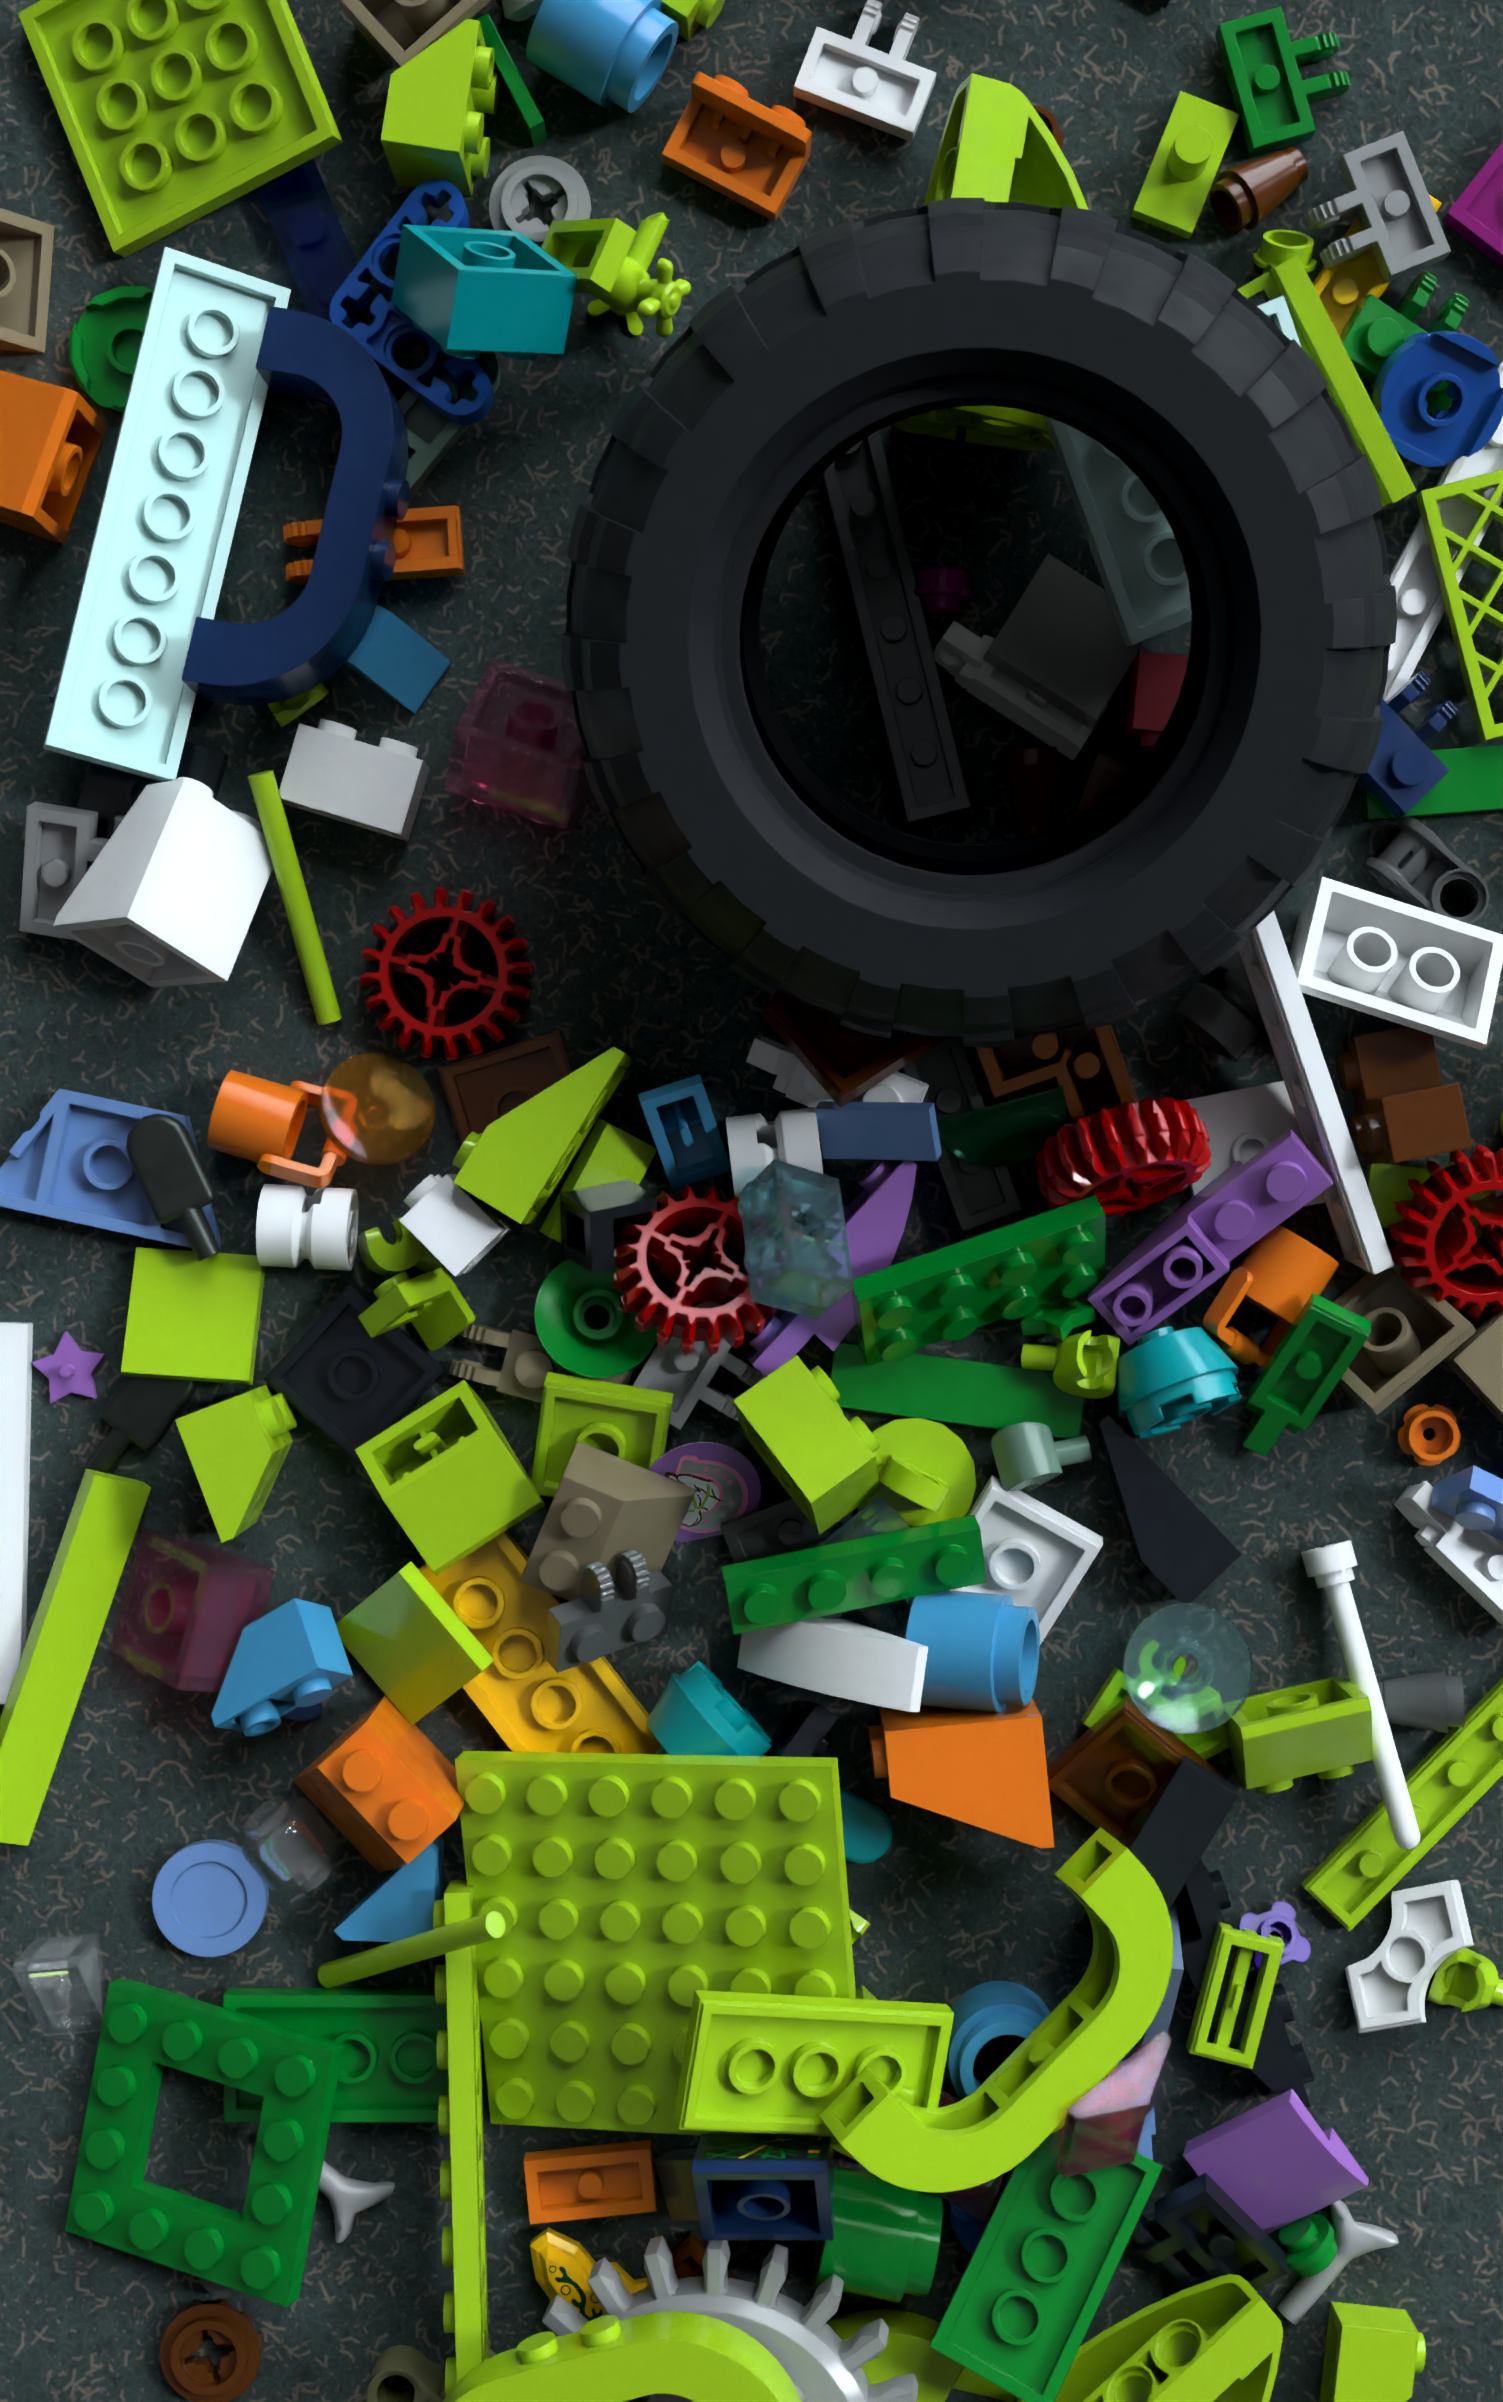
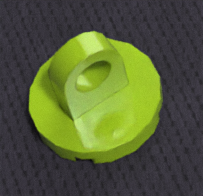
[857,1417,977,1534]

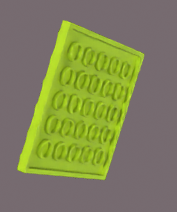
[455,1751,856,2144]

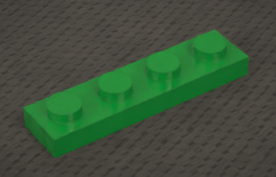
[721,1515,986,1635]

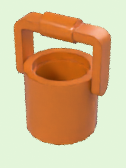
[207,1070,357,1189]
[1202,1225,1339,1368]

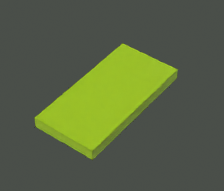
[673,1990,954,2136]

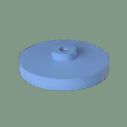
[152,1839,269,1957]

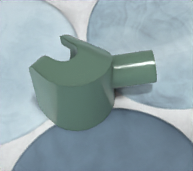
[991,1422,1092,1493]

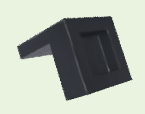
[560,1179,657,1273]

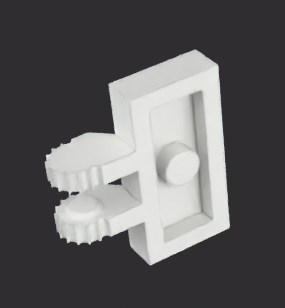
[793,0,937,142]

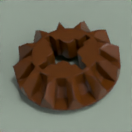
[160,2299,262,2402]

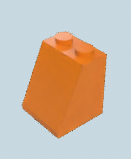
[0,370,108,545]
[293,1695,465,1873]
[868,1698,1054,1849]

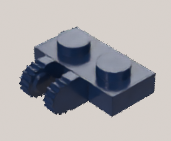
[1359,670,1458,819]

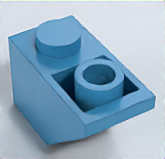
[211,1598,353,1736]

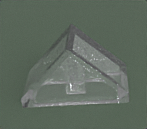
[13,1932,106,2036]

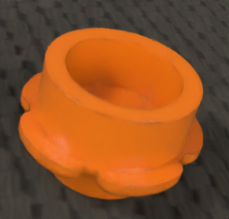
[1397,1404,1461,1466]

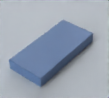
[815,1101,942,1161]

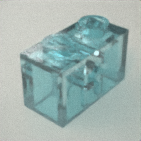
[738,1159,854,1319]

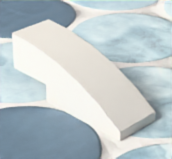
[737,1617,928,1712]

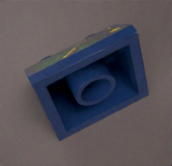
[692,2134,835,2240]

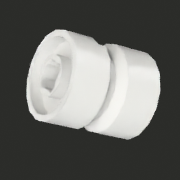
[725,1107,824,1198]
[256,1184,359,1271]

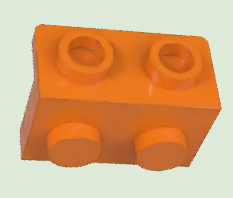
[662,72,812,222]

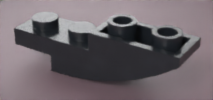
[1179,1858,1314,2108]

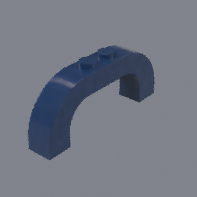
[181,306,410,705]

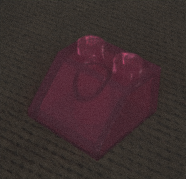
[444,659,587,830]
[110,1528,274,1693]

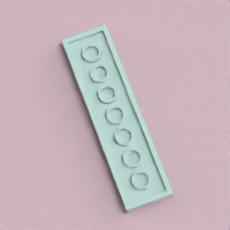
[43,247,291,782]

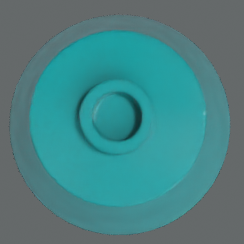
[1117,1326,1242,1439]
[646,1661,772,1756]

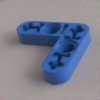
[329,179,494,425]

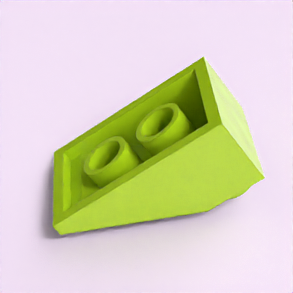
[452,1047,633,1224]

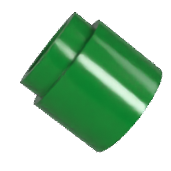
[812,2166,943,2303]

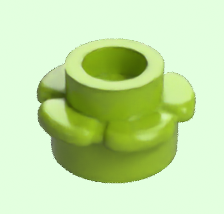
[1253,229,1317,275]

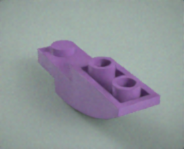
[1087,1128,1333,1346]
[745,1160,917,1377]

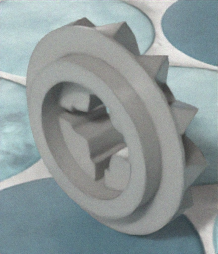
[489,155,592,248]

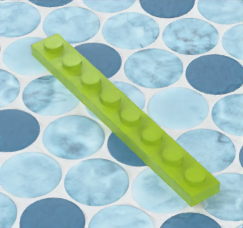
[433,1880,489,2396]

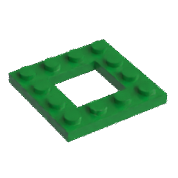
[65,1978,344,2307]

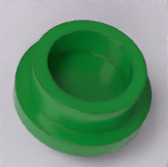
[1276,2214,1338,2277]

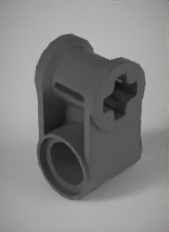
[1362,816,1490,924]

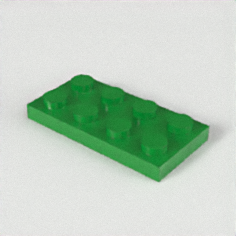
[849,1195,1106,1366]
[223,1988,481,2123]
[929,2116,1163,2402]

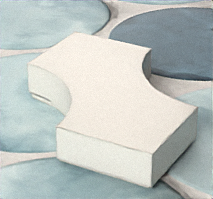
[1345,1880,1474,2033]

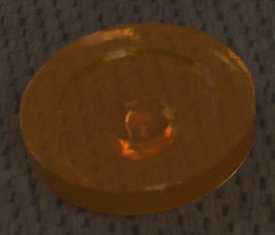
[319,1053,435,1166]

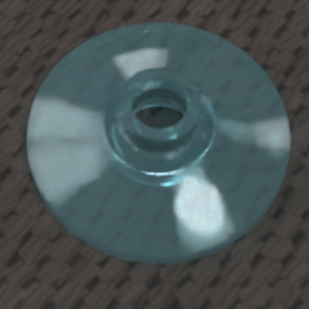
[1123,1603,1253,1734]

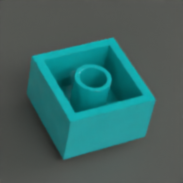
[391,224,578,361]

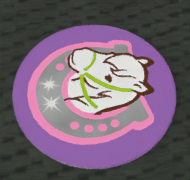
[649,1442,761,1543]

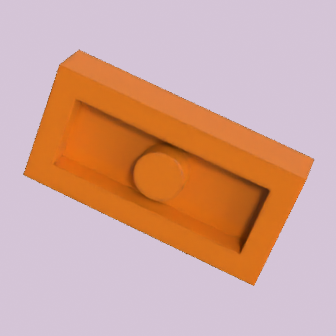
[523,2140,658,2224]

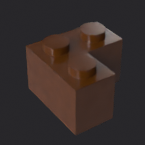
[976,1024,1138,1125]
[1335,1026,1472,1164]

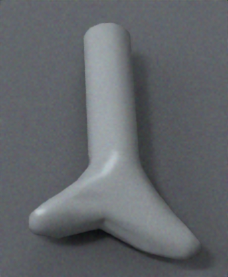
[318,2161,395,2243]
[1277,2200,1399,2325]

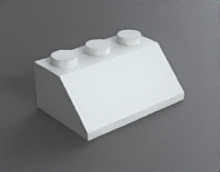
[1289,876,1503,1050]

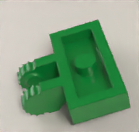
[1215,6,1351,157]
[1339,270,1470,416]

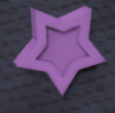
[31,1331,106,1404]

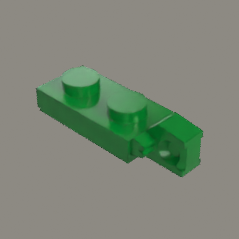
[1242,1293,1371,1457]

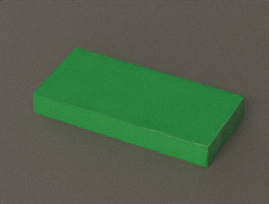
[476,13,548,147]

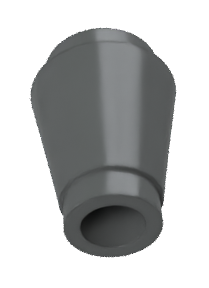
[1378,1669,1465,1734]

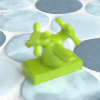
[541,212,691,337]

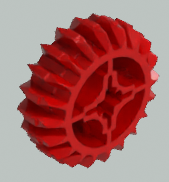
[359,887,534,1061]
[1035,1097,1212,1217]
[1388,1144,1503,1319]
[613,1184,787,1357]

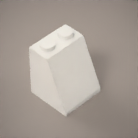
[53,777,273,988]

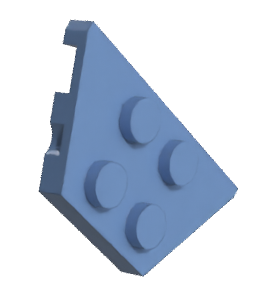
[0,1088,222,1249]

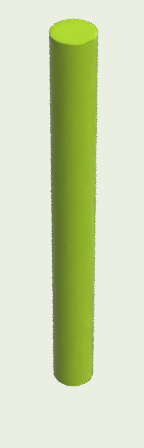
[248,770,342,1025]
[318,1911,506,1988]

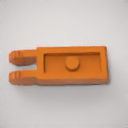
[283,505,465,586]

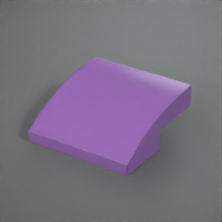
[1183,2089,1369,2235]

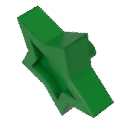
[1020,1297,1096,1341]

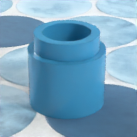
[526,0,679,113]
[906,1590,1040,1713]
[946,1981,1050,2099]

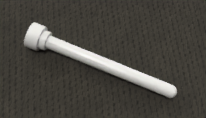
[1301,1540,1421,1849]

